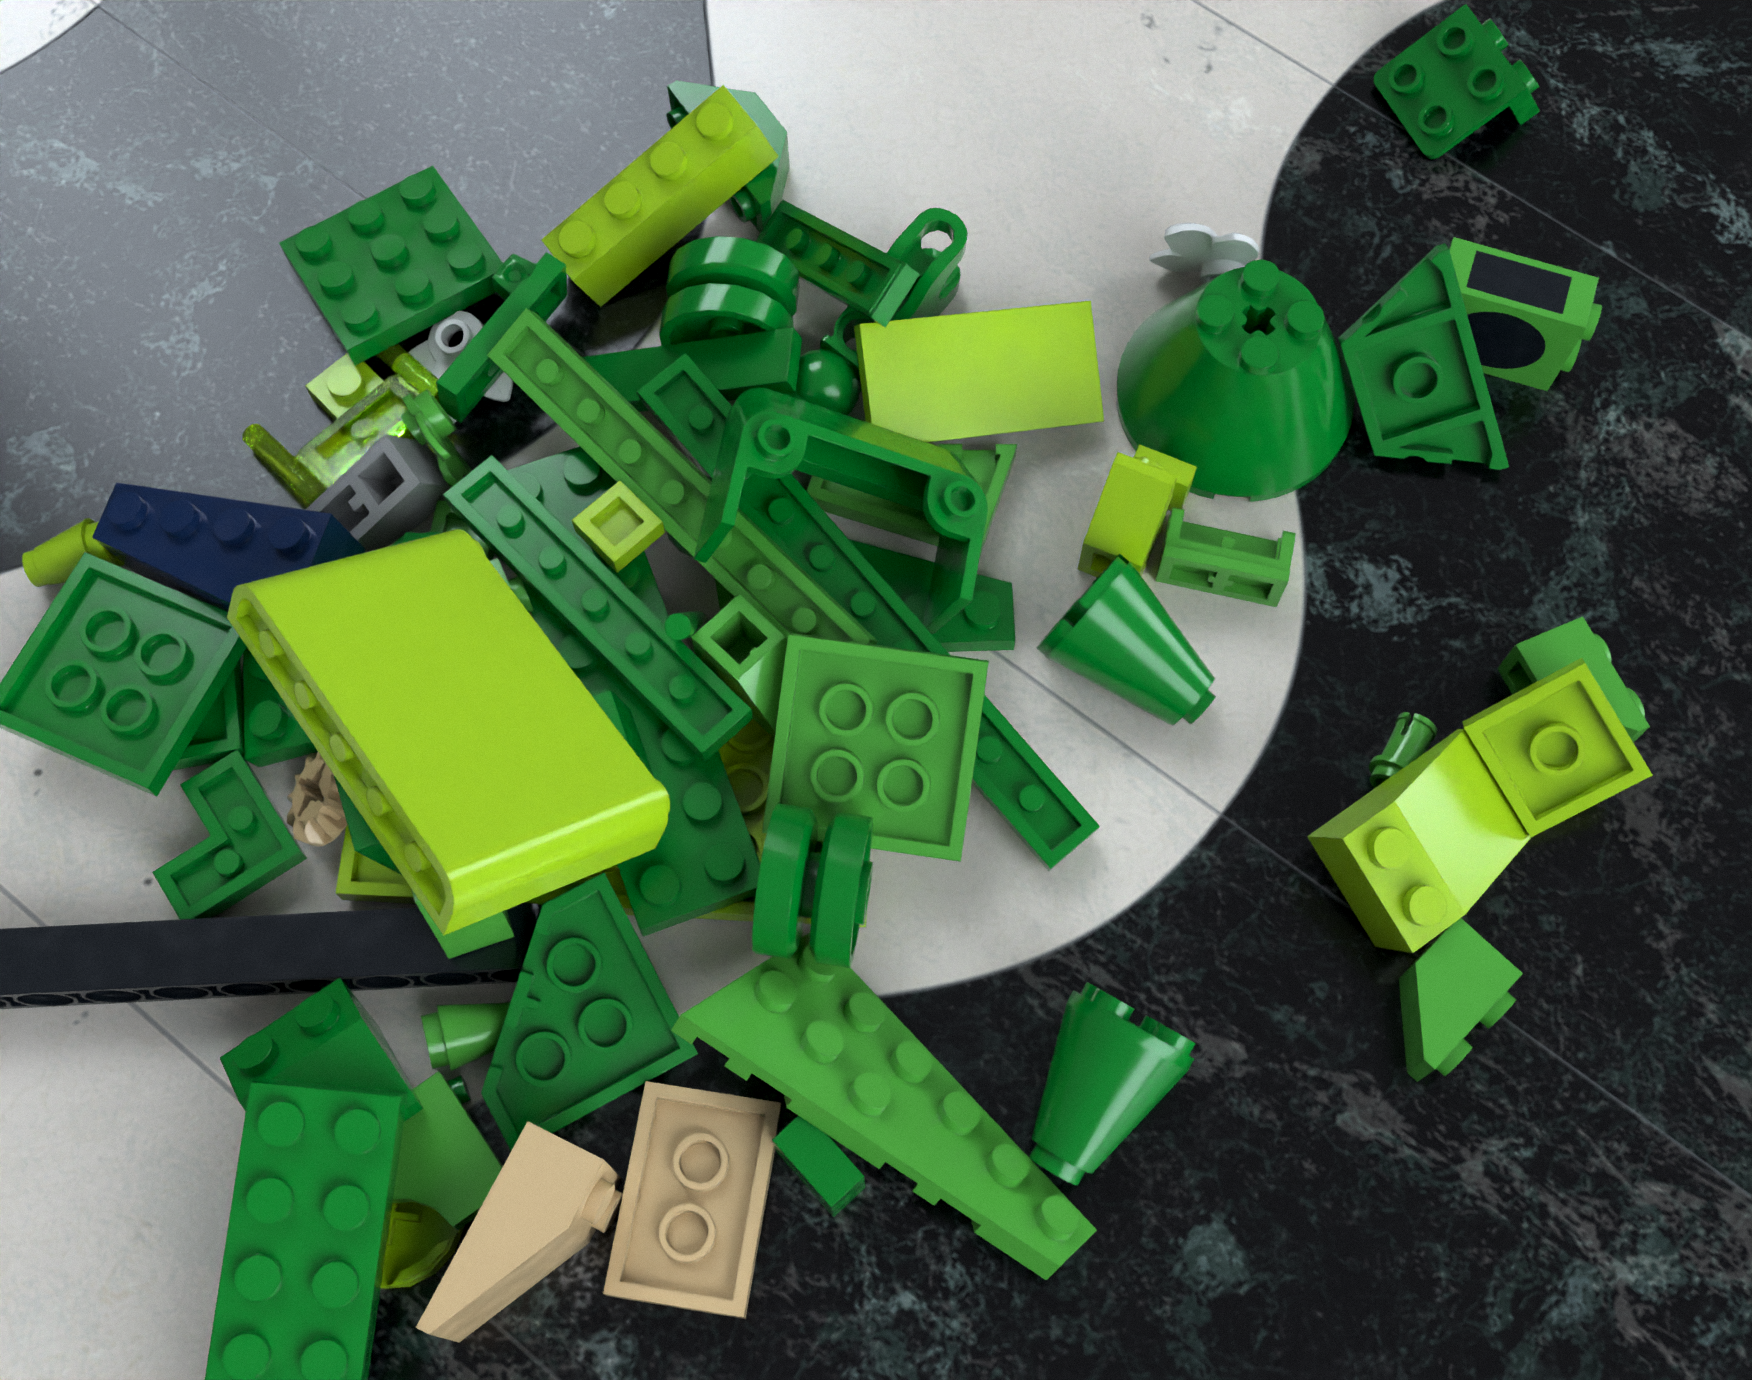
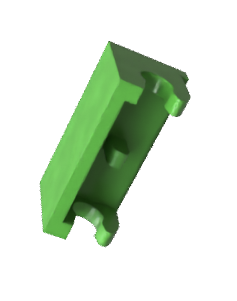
[1155,507,1296,607]

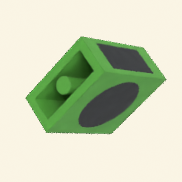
[1448,237,1602,391]

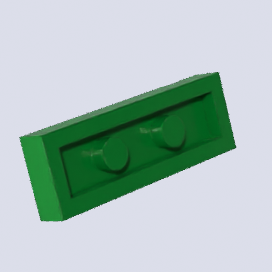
[436,252,567,423]

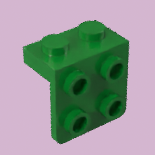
[1374,4,1540,159]

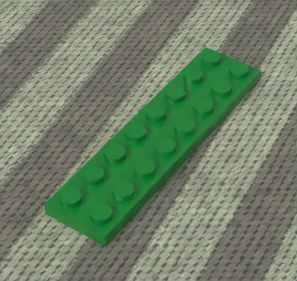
[508,446,760,937]

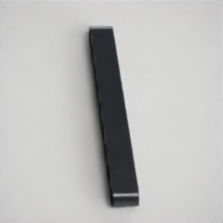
[0,902,542,1009]

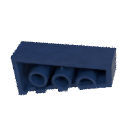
[92,482,366,612]

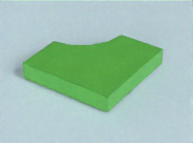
[393,1071,503,1230]

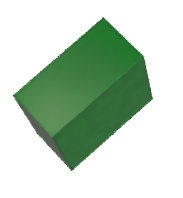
[772,1116,866,1217]

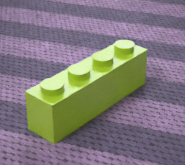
[542,85,779,307]

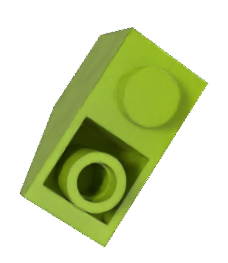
[1077,452,1178,577]

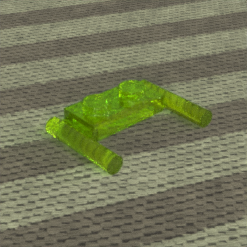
[242,344,440,505]

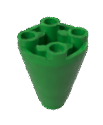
[1029,982,1195,1186]

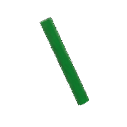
[664,611,709,640]

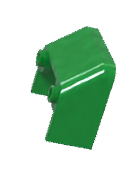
[694,388,988,634]

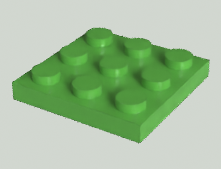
[762,633,989,862]

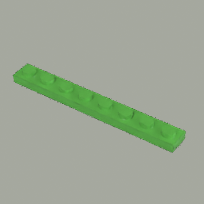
[487,308,878,645]

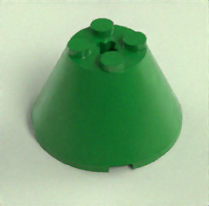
[1116,259,1355,502]

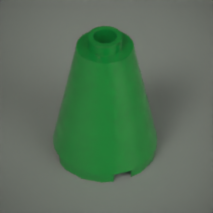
[1036,553,1216,726]

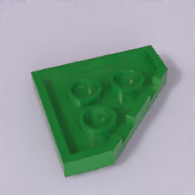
[481,872,698,1151]

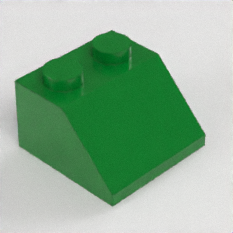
[220,978,424,1122]

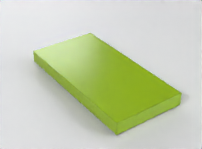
[854,301,1104,443]

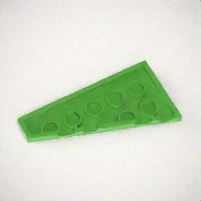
[671,933,1097,1280]

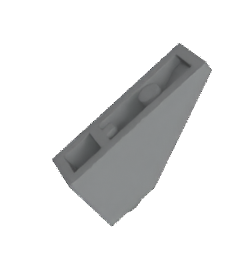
[305,434,451,552]

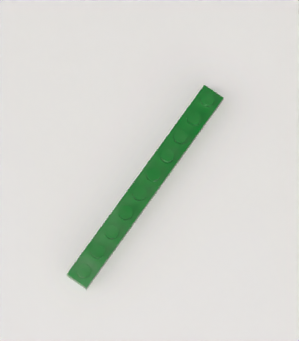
[637,353,1100,871]

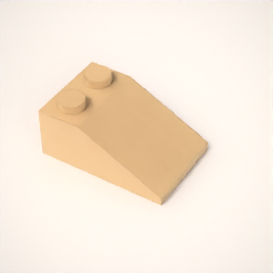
[416,1121,623,1343]

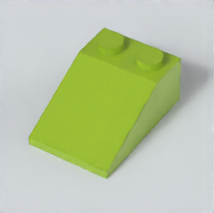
[1307,729,1530,953]

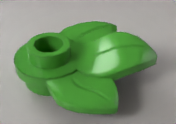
[400,389,472,487]

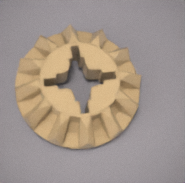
[287,752,347,847]

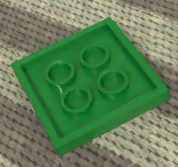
[279,165,503,366]
[0,552,247,797]

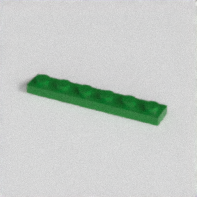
[443,455,753,762]

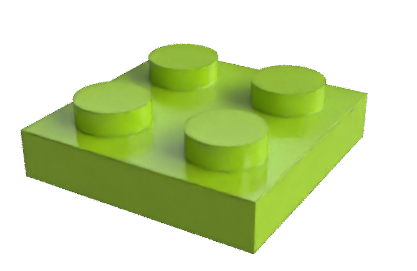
[1462,658,1653,838]

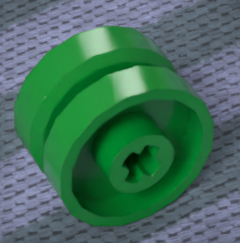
[659,236,800,346]
[752,803,873,968]

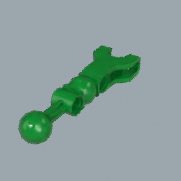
[666,208,968,558]

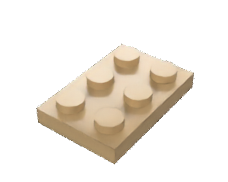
[603,1081,782,1319]

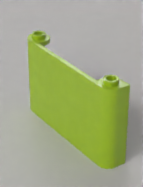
[227,529,670,936]

